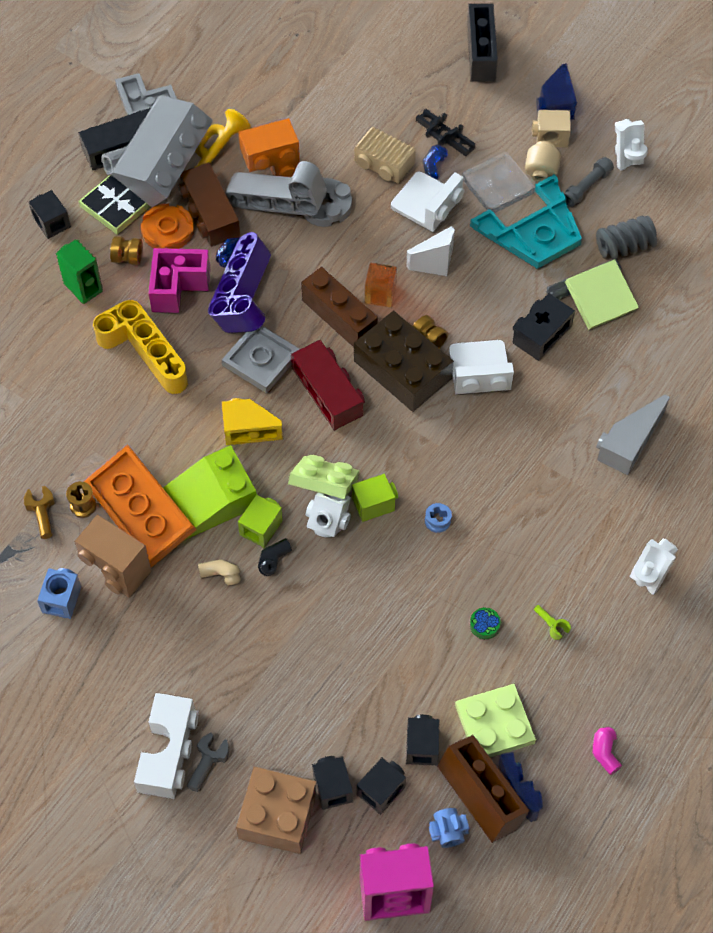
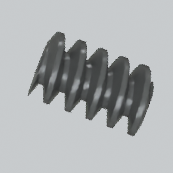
[596,216,657,259]

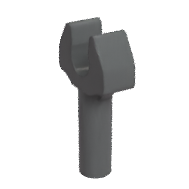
[187,733,229,792]

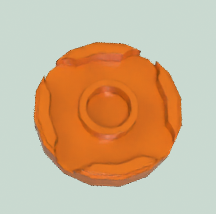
[141,203,194,249]

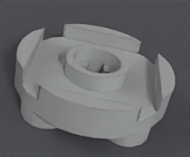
[304,177,352,227]

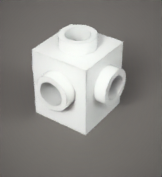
[306,492,351,537]

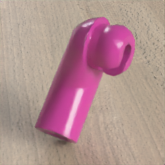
[592,727,622,776]

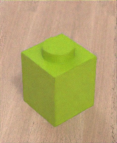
[352,473,398,522]
[238,494,283,548]

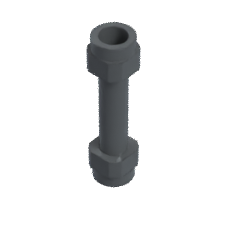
[564,157,614,207]

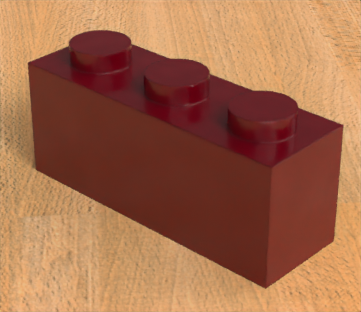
[291,340,365,431]

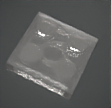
[462,152,535,213]

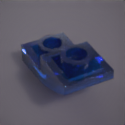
[498,752,543,822]

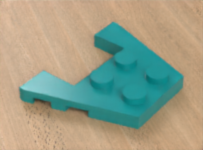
[470,174,582,269]

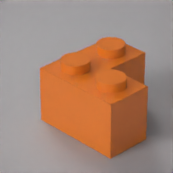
[239,118,300,177]

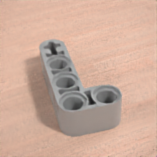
[225,161,327,216]

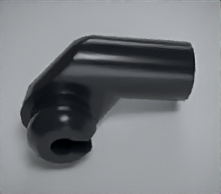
[258,538,292,576]

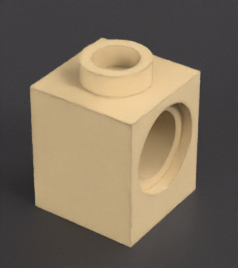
[532,110,571,148]

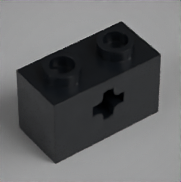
[512,293,575,361]

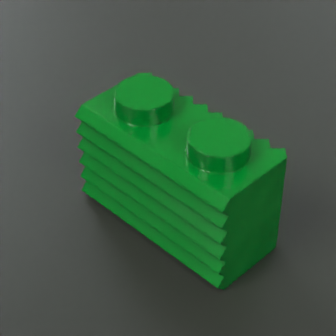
[56,240,103,304]

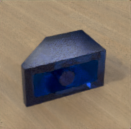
[536,64,577,120]

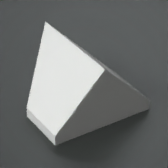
[406,226,455,276]

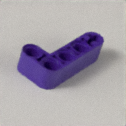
[208,232,271,333]

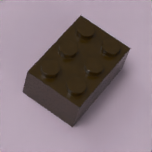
[354,310,454,412]

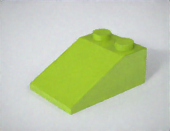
[163,445,257,540]

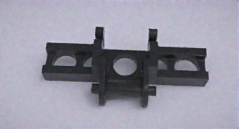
[416,108,476,157]

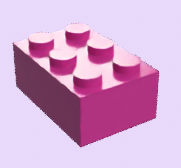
[360,843,434,921]

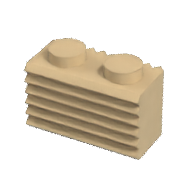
[354,127,416,184]

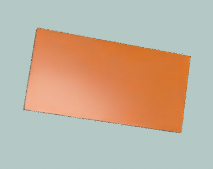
[83,444,197,568]

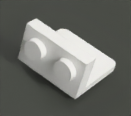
[391,172,464,232]
[449,340,514,394]

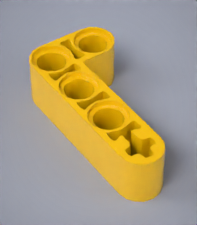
[93,300,188,394]

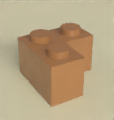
[74,514,151,598]

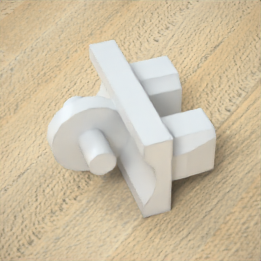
[615,119,647,171]
[630,538,678,595]

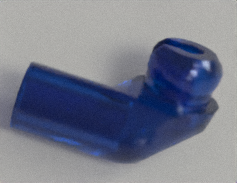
[422,145,448,179]
[215,237,241,268]

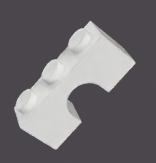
[134,693,199,799]

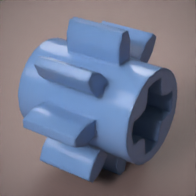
[429,808,470,848]

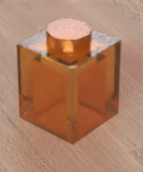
[365,262,397,308]

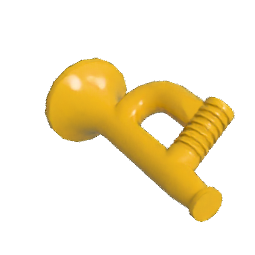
[195,109,251,167]

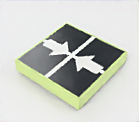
[79,175,151,235]

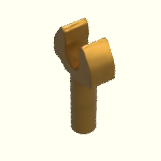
[23,486,55,539]

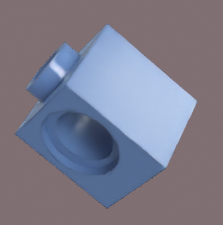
[37,568,81,619]

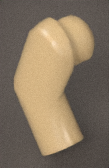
[198,559,241,585]

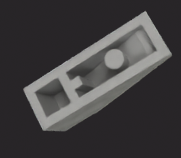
[596,395,670,475]

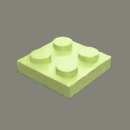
[288,455,359,499]
[455,684,536,758]

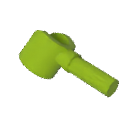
[534,605,571,640]

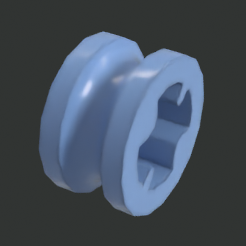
[425,503,452,533]

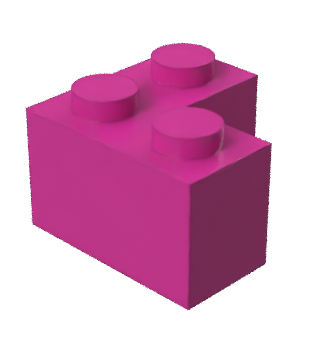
[148,248,211,313]

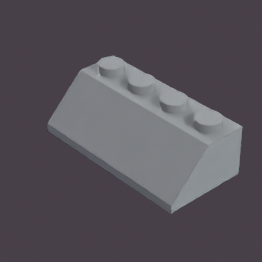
[111,95,213,207]

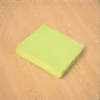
[565,259,639,330]

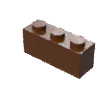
[178,162,241,247]
[301,267,378,347]
[437,735,529,843]

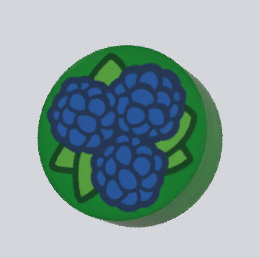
[470,607,501,640]

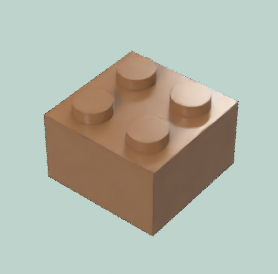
[236,767,317,854]

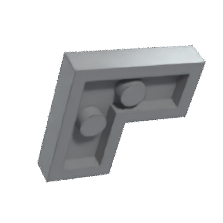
[115,73,177,115]

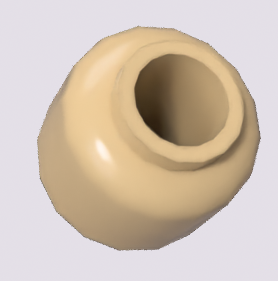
[525,141,561,182]

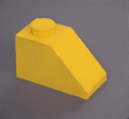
[222,398,283,445]

